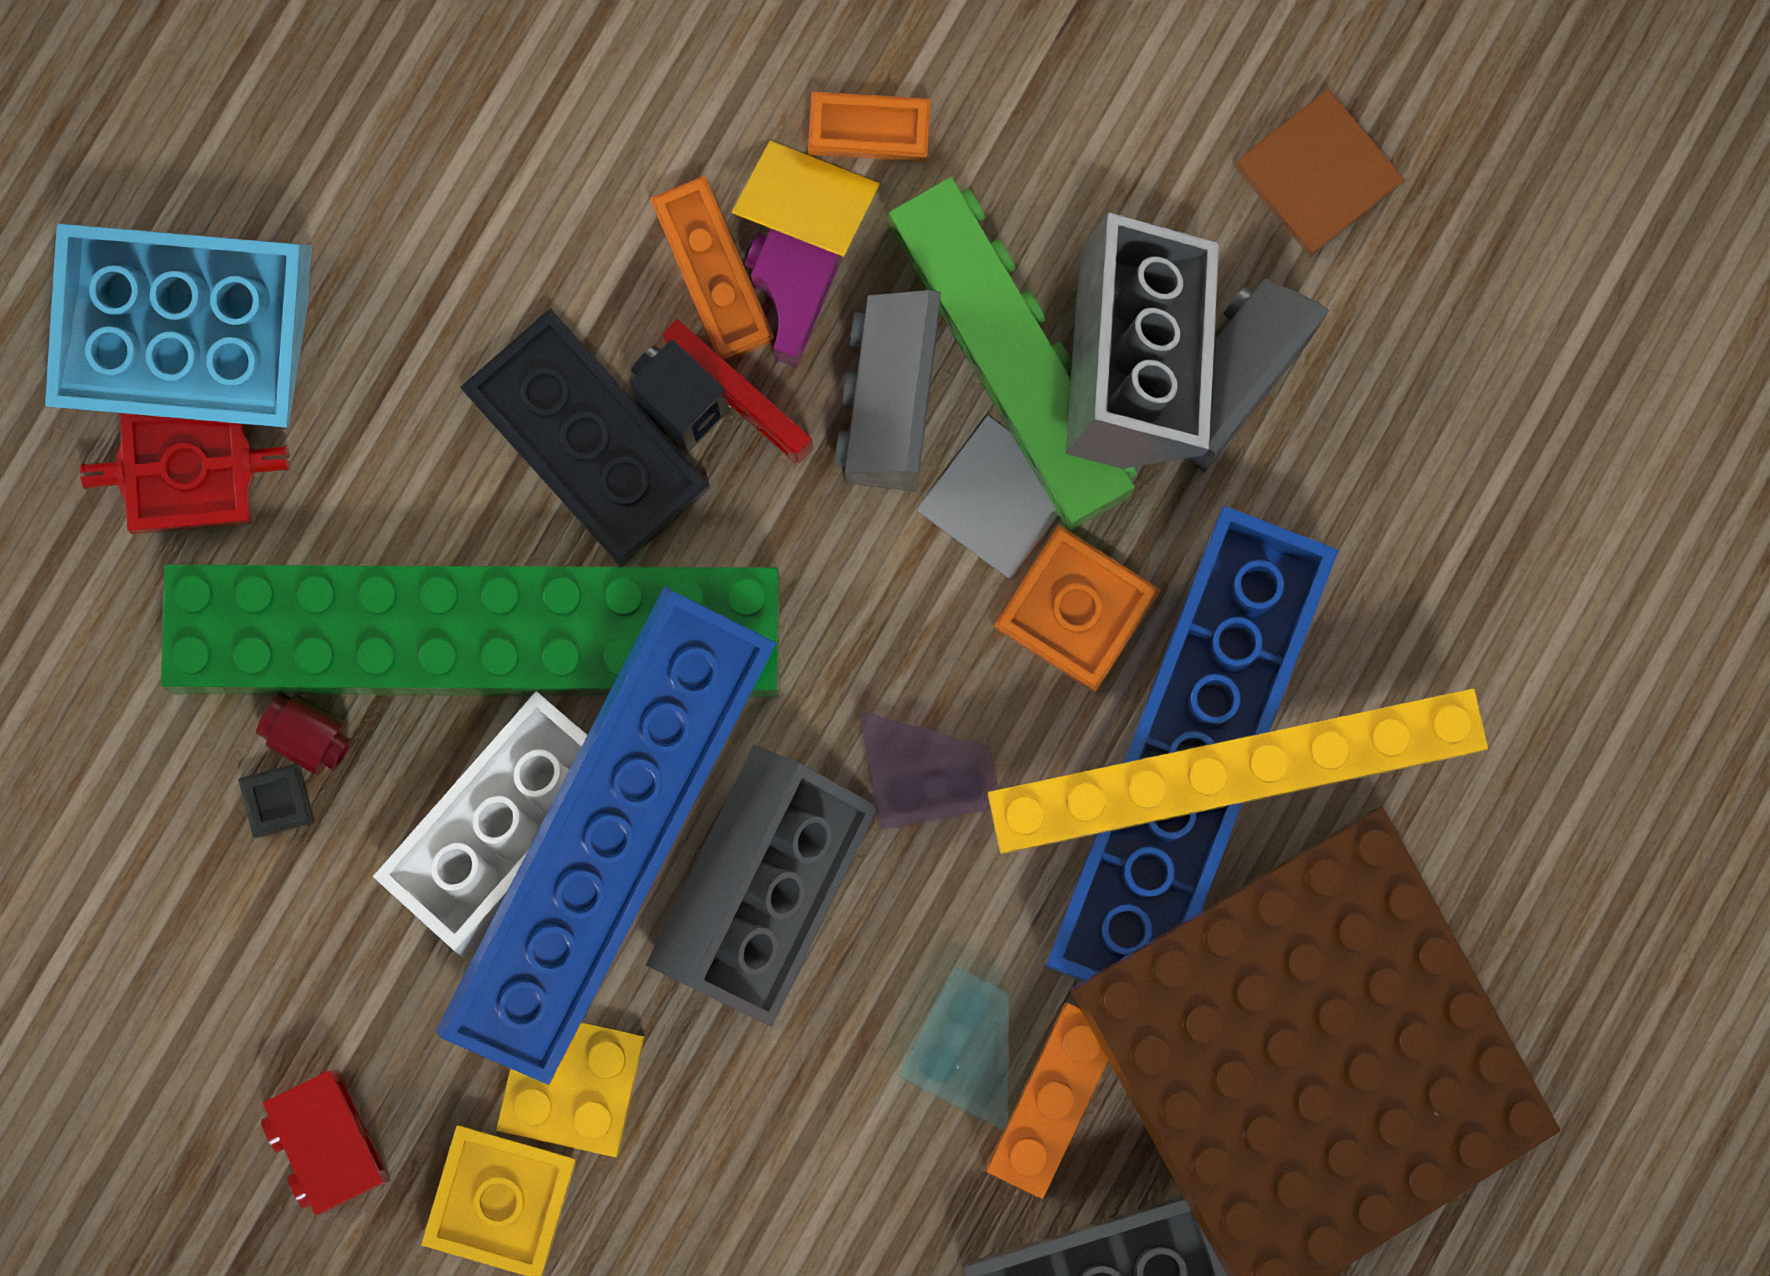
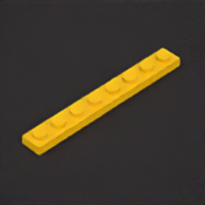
[987,688,1488,855]

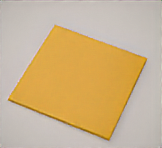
[731,140,880,257]

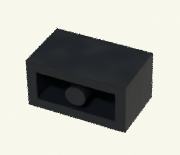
[629,339,730,453]

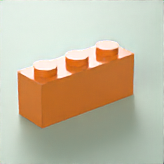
[985,1003,1109,1199]

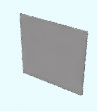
[916,415,1059,580]

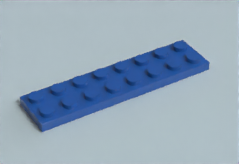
[435,586,776,1085]

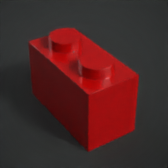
[261,1070,391,1216]

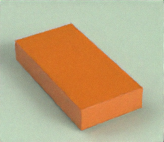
[808,92,931,162]

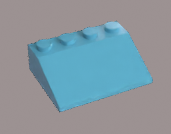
[45,224,312,427]

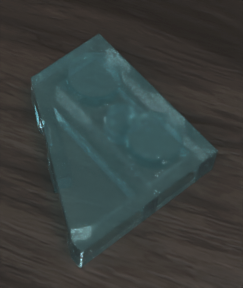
[898,966,1009,1131]

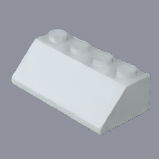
[373,691,587,962]

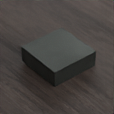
[238,763,315,839]

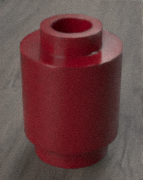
[256,692,352,776]

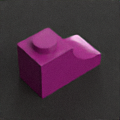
[745,228,842,368]

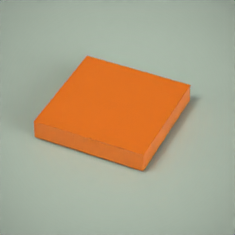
[993,525,1161,693]

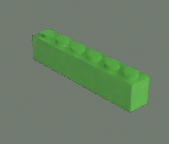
[888,177,1137,531]

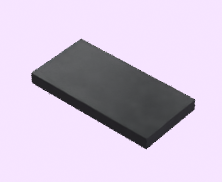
[460,308,711,567]

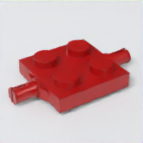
[80,413,290,534]

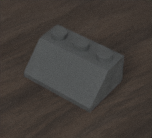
[1186,278,1329,473]
[835,290,941,492]

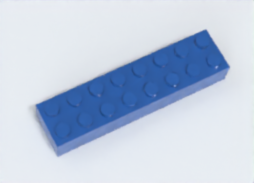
[1044,506,1339,982]

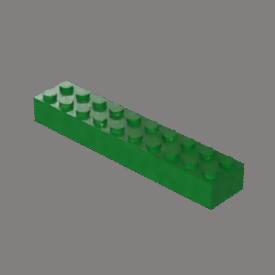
[161,565,780,697]

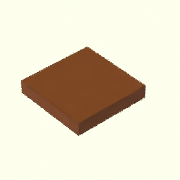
[1234,88,1405,257]

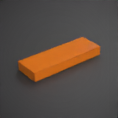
[650,175,775,362]

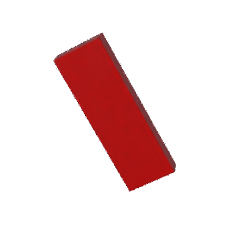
[663,319,813,464]

